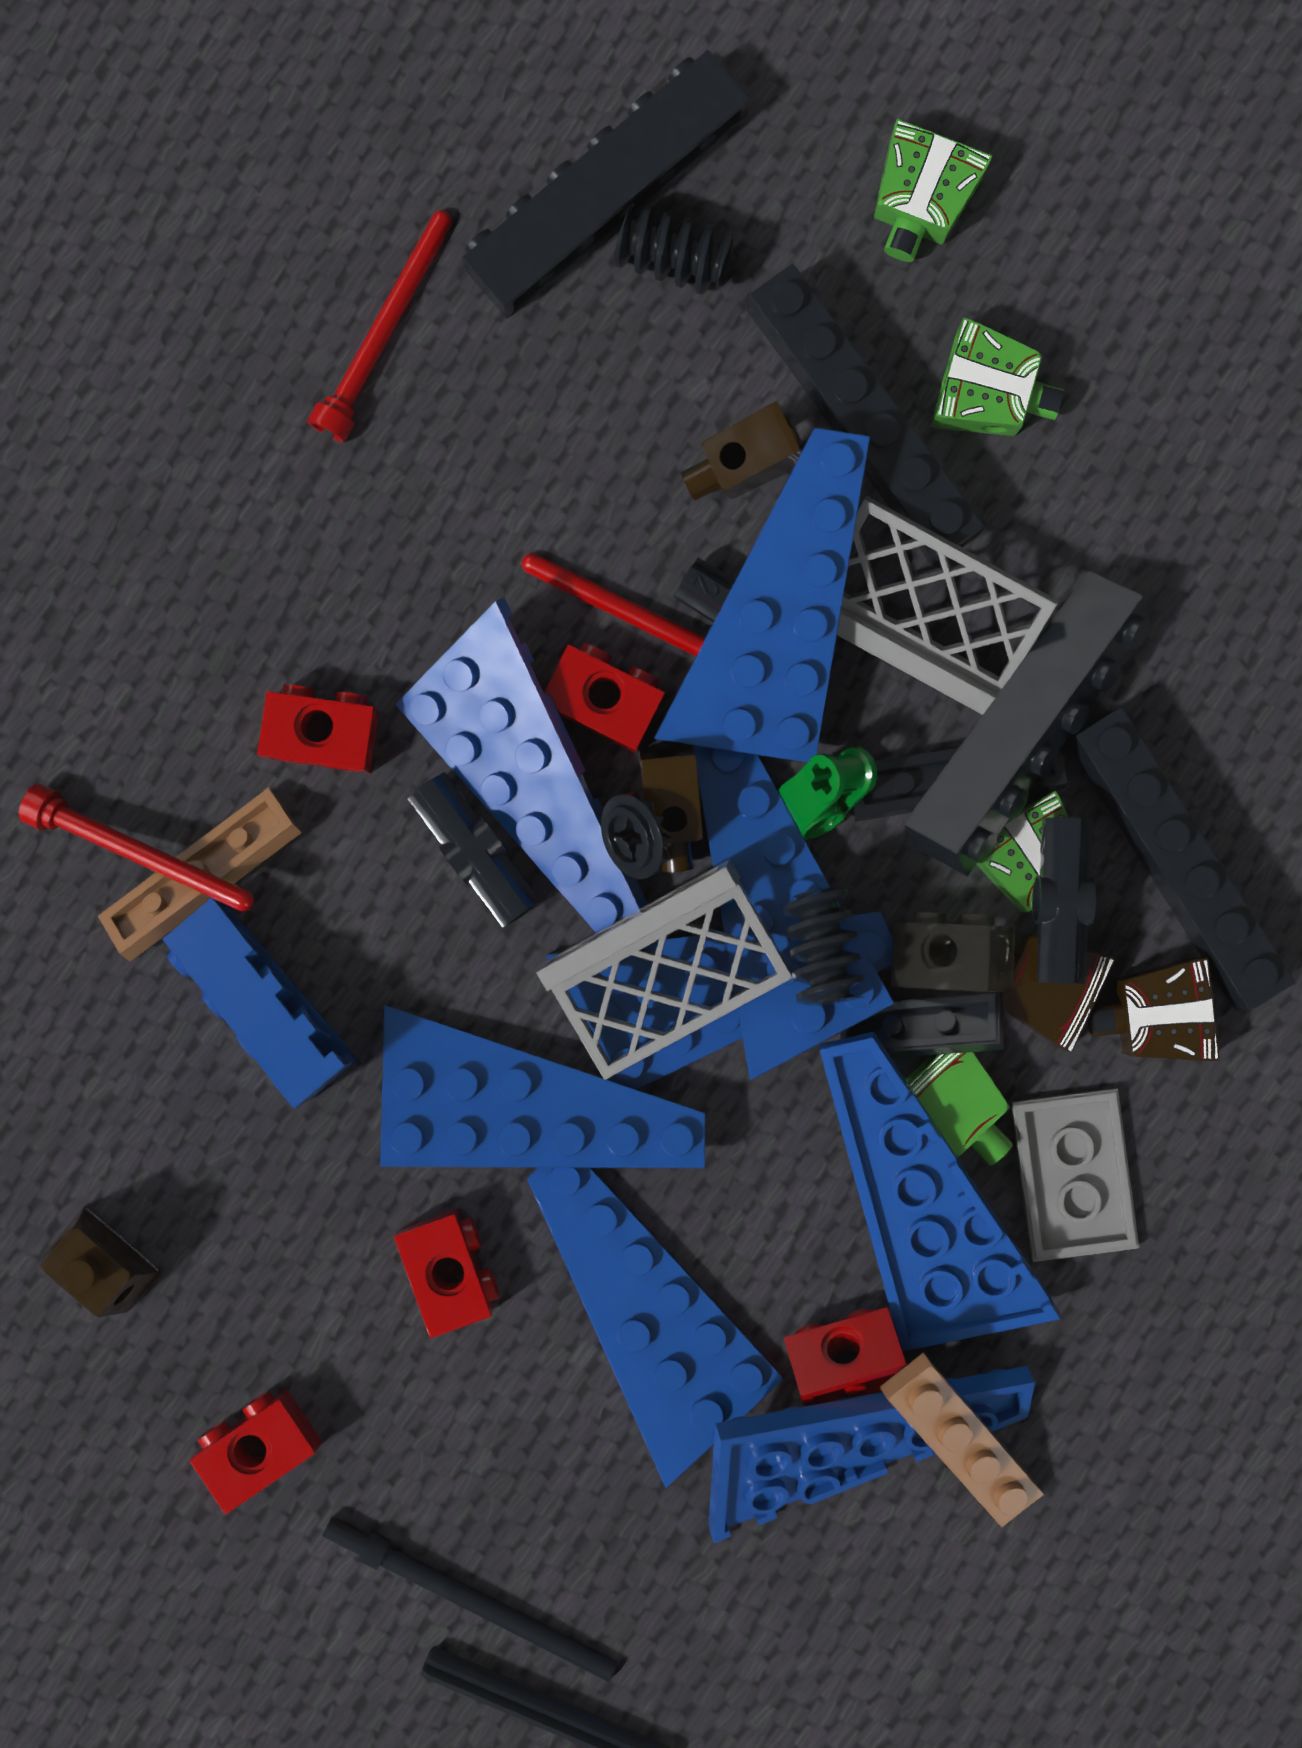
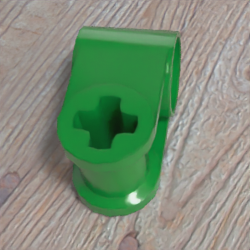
[778,747,877,840]

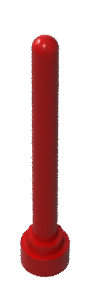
[307,210,453,443]
[521,553,705,656]
[18,783,254,911]

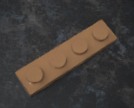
[98,787,302,962]
[880,1353,1044,1527]

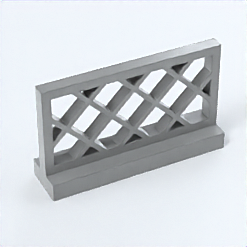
[837,496,1058,715]
[536,859,793,1080]

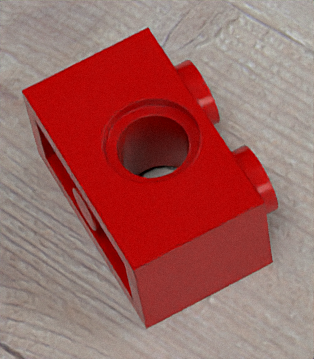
[544,642,665,754]
[257,684,379,774]
[393,1208,500,1339]
[784,1307,907,1407]
[189,1389,322,1515]

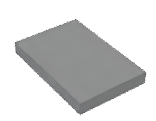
[1010,1088,1139,1262]

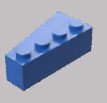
[162,898,358,1109]

